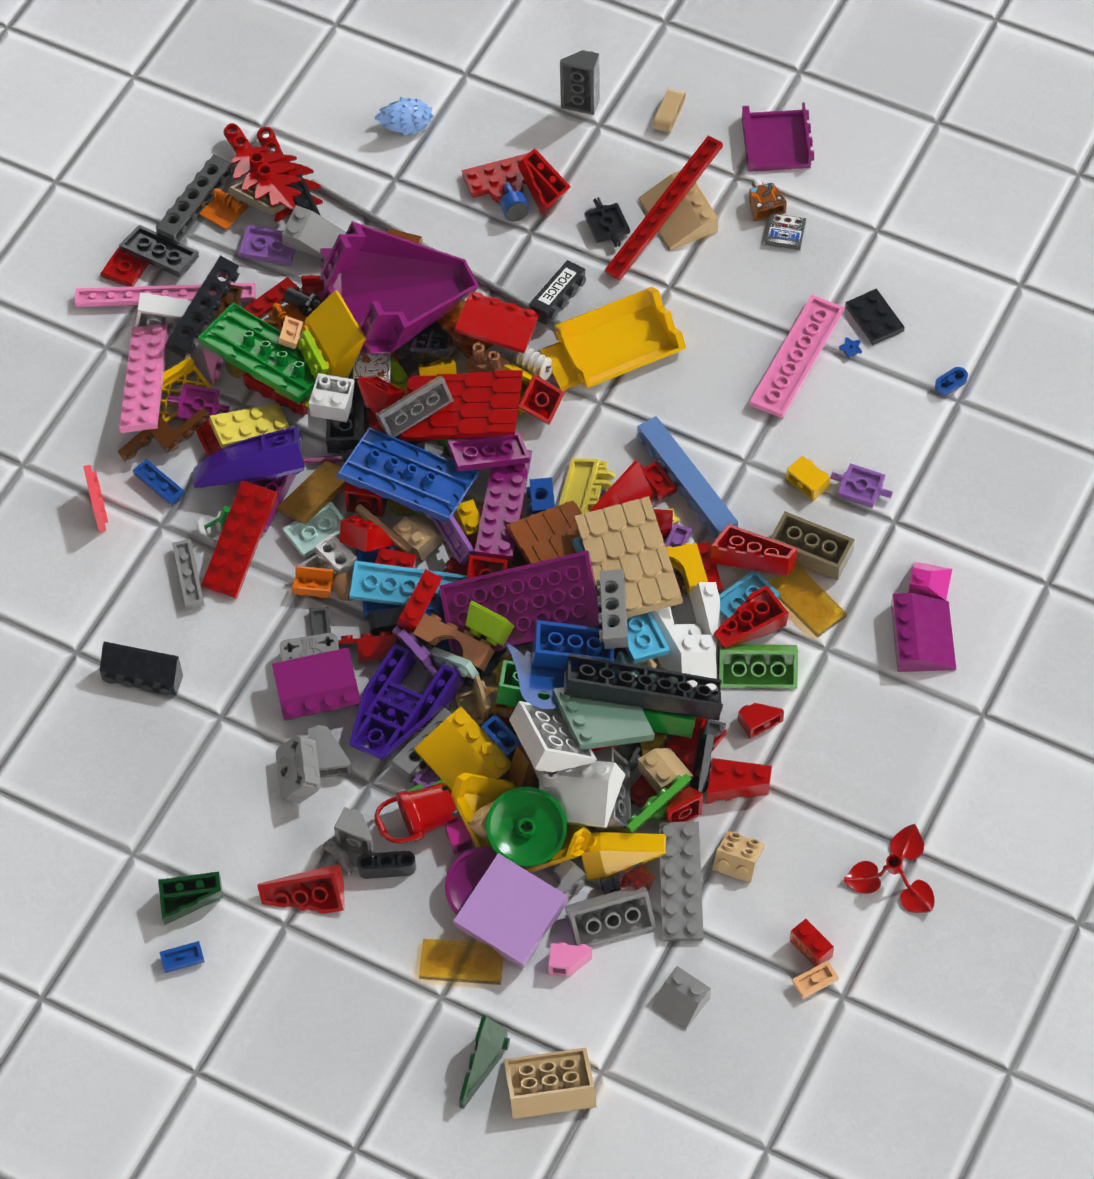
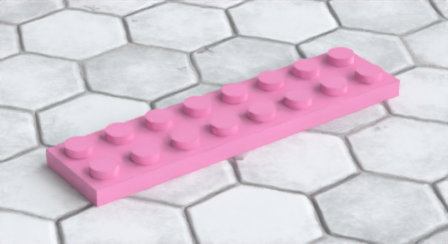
[749,295,845,419]
[119,323,169,433]

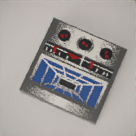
[765,213,806,250]

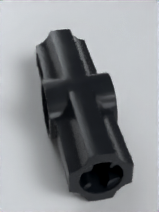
[282,287,322,317]

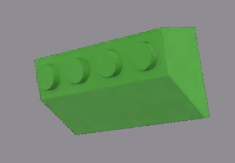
[719,644,798,689]

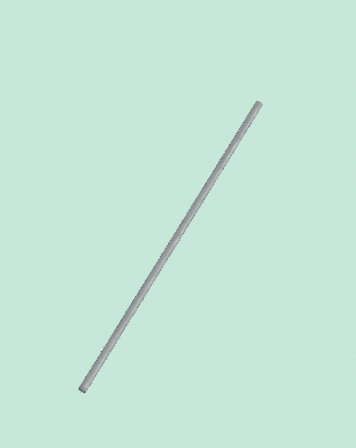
[311,179,561,325]

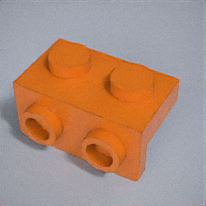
[292,566,334,598]

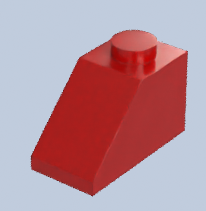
[738,703,784,738]

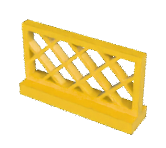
[159,357,213,423]

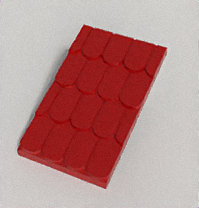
[399,370,523,442]

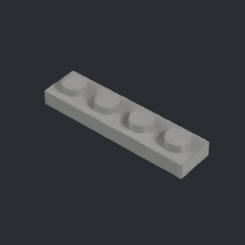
[172,539,205,610]

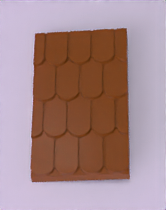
[505,500,599,596]

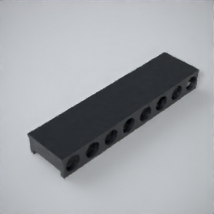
[564,653,723,721]

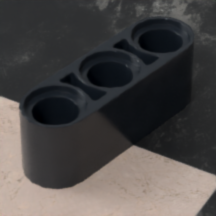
[368,607,406,636]
[357,851,416,879]

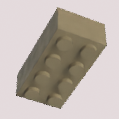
[770,511,855,580]

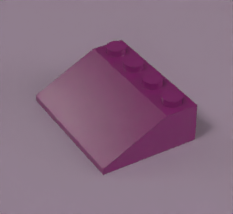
[891,593,956,672]
[272,648,361,721]

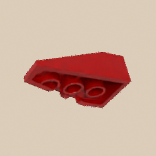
[257,865,345,914]

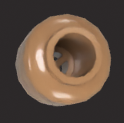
[332,573,354,601]

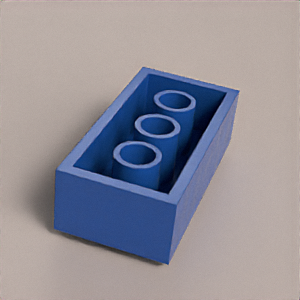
[532,620,614,671]

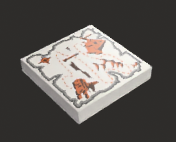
[353,353,391,383]

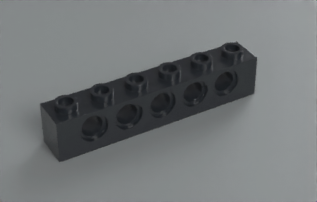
[165,255,240,358]

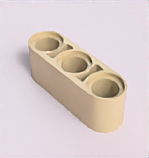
[653,88,686,133]

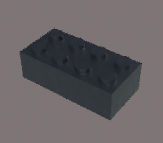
[326,378,366,453]

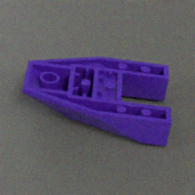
[349,643,464,760]

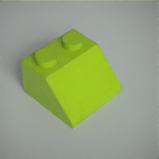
[466,601,514,646]

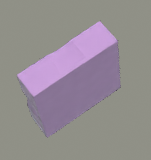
[453,853,568,969]

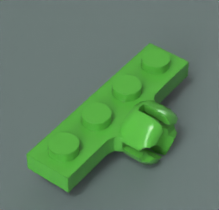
[625,773,691,833]

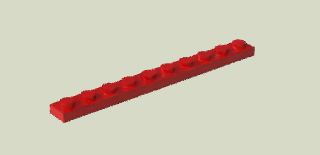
[604,135,723,281]

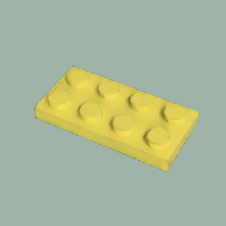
[209,403,290,449]

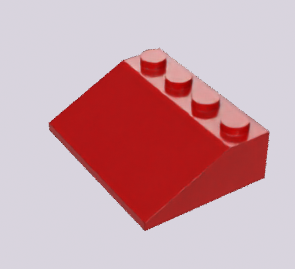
[454,292,540,354]
[589,460,654,512]

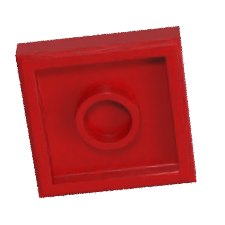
[100,247,149,287]

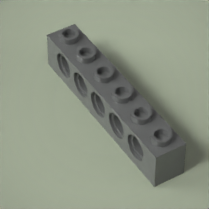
[156,154,233,242]

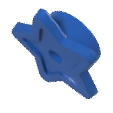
[839,337,862,358]

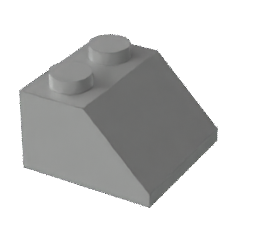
[334,807,374,855]
[653,966,711,1029]

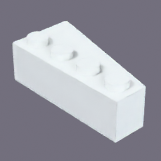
[134,292,210,331]

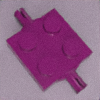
[167,384,230,421]

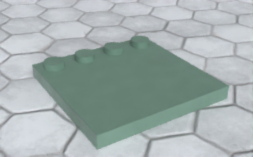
[552,687,655,750]

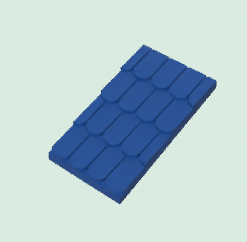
[336,427,479,522]

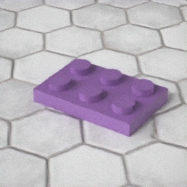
[238,225,296,266]

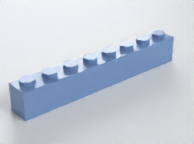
[636,416,738,539]

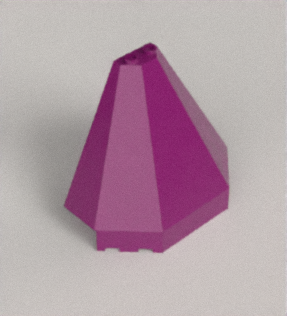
[320,221,479,354]

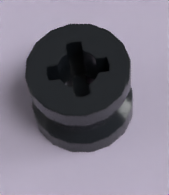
[600,874,621,895]

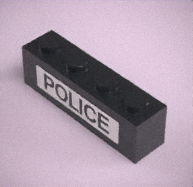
[528,260,586,325]

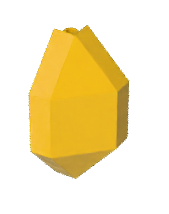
[451,773,591,873]

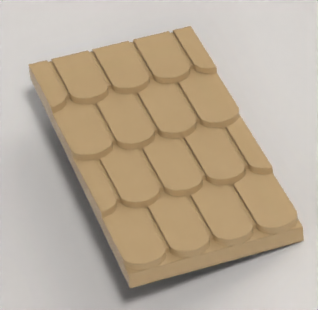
[575,496,683,618]

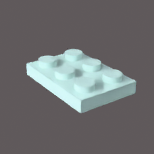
[283,501,345,558]

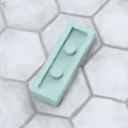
[430,647,479,679]

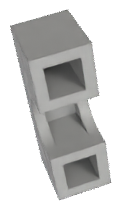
[554,860,585,900]

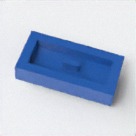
[159,941,205,973]

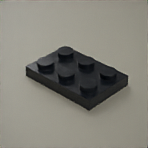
[845,288,905,345]

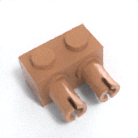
[466,343,509,373]

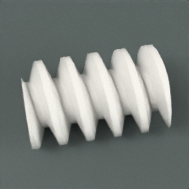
[512,347,553,380]

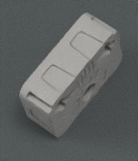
[279,633,339,661]
[276,735,321,804]

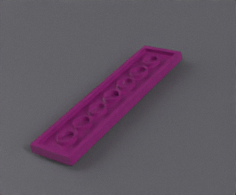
[474,450,532,562]

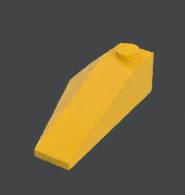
[581,832,666,881]

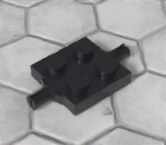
[584,197,630,247]

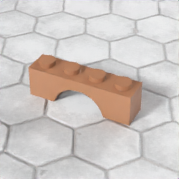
[413,613,495,671]

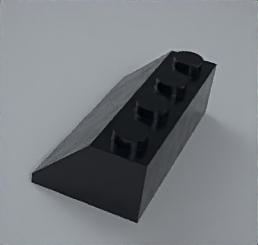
[100,641,183,695]

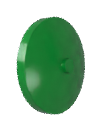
[485,787,567,868]

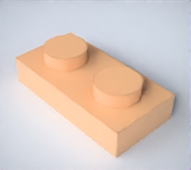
[278,316,303,349]
[792,961,839,999]

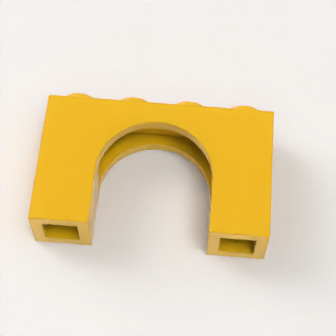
[666,543,708,595]

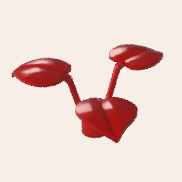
[844,824,935,913]

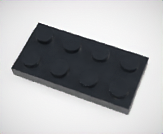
[119,225,199,277]

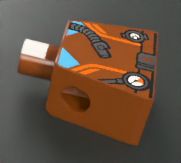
[749,179,787,222]

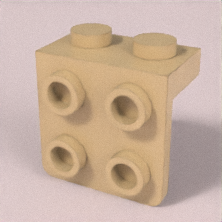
[454,675,491,727]
[712,832,765,883]

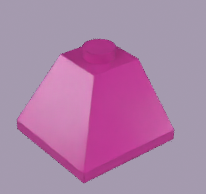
[908,562,952,601]

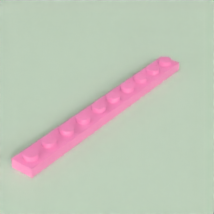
[75,283,256,307]

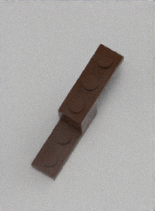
[118,407,209,461]

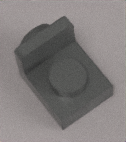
[616,744,642,772]

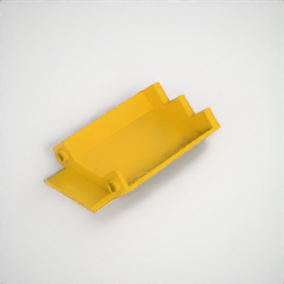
[540,286,686,391]

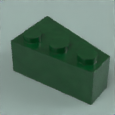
[158,871,223,925]

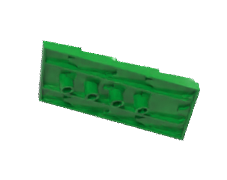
[198,303,316,404]

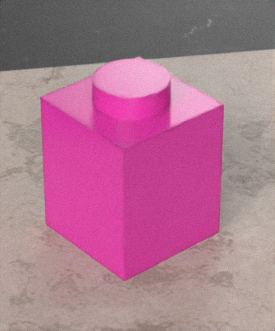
[445,819,473,855]

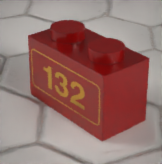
[790,919,834,967]

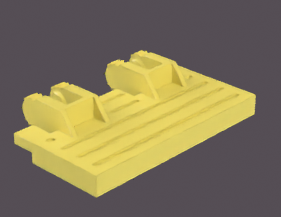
[558,458,615,514]

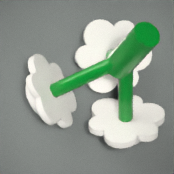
[196,506,230,542]

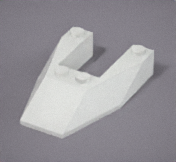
[651,582,720,690]

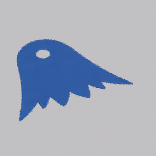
[506,643,564,709]

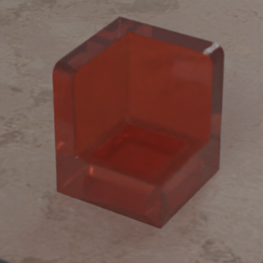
[620,864,655,891]

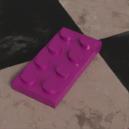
[447,432,530,472]

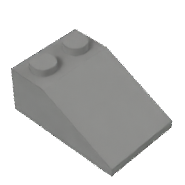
[282,205,346,259]

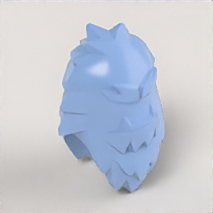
[375,97,434,136]

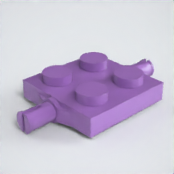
[830,463,893,508]
[392,626,438,677]

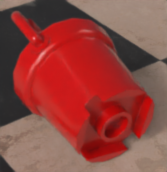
[374,782,458,844]

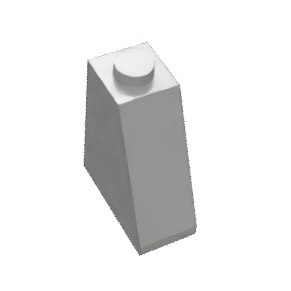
[307,725,352,778]

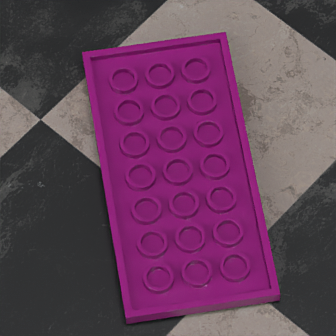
[439,550,602,658]

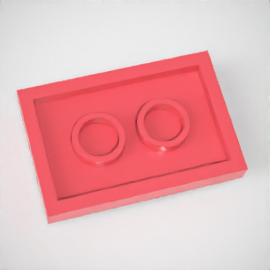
[83,465,108,532]

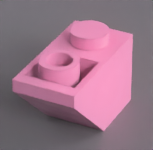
[549,942,592,976]

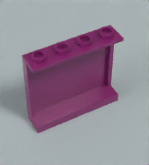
[742,102,814,172]

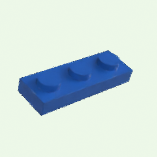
[132,459,185,506]

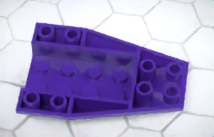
[193,426,304,488]

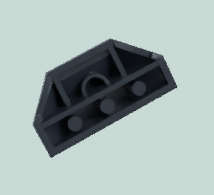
[410,321,453,364]

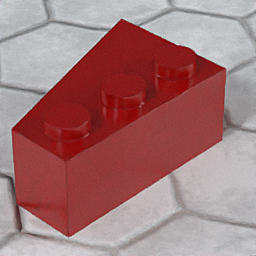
[518,148,571,215]
[707,758,772,804]

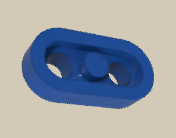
[935,367,968,395]

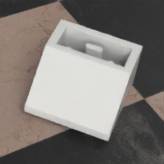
[309,373,355,422]

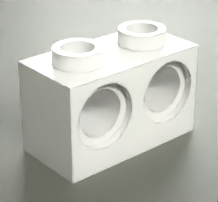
[315,534,357,576]

